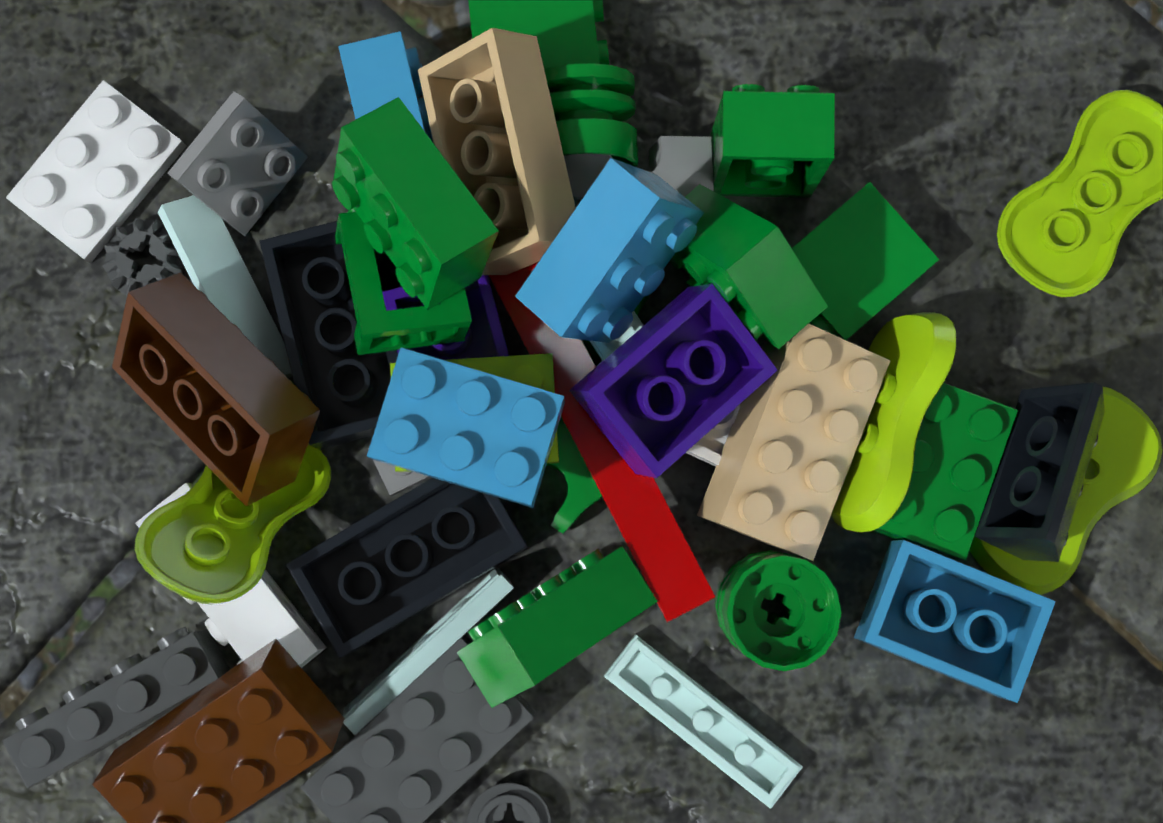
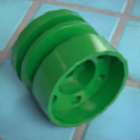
[544,63,638,167]
[714,550,841,671]

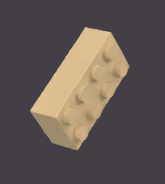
[418,28,576,275]
[697,324,890,561]

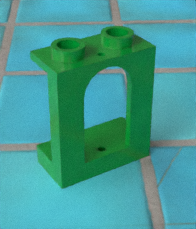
[335,208,472,355]

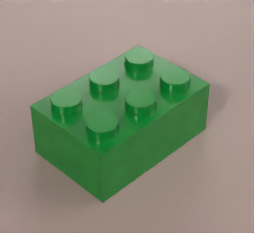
[710,84,835,198]
[332,97,499,310]
[669,184,828,349]
[872,383,1018,561]
[457,546,658,708]

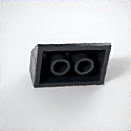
[975,382,1105,562]

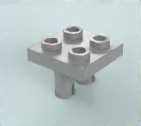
[167,91,308,236]

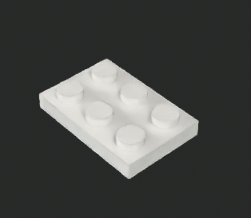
[6,80,186,263]

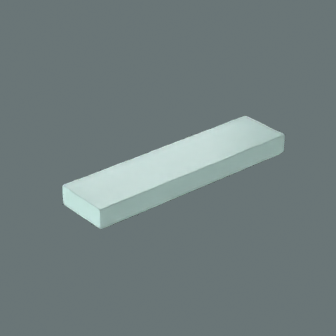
[158,195,292,378]
[343,568,514,735]
[604,634,803,809]

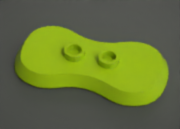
[997,90,1163,297]
[831,312,956,532]
[970,386,1163,595]
[135,443,331,605]

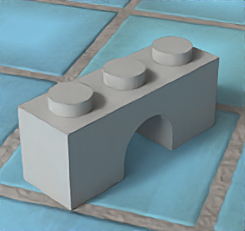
[564,136,714,208]

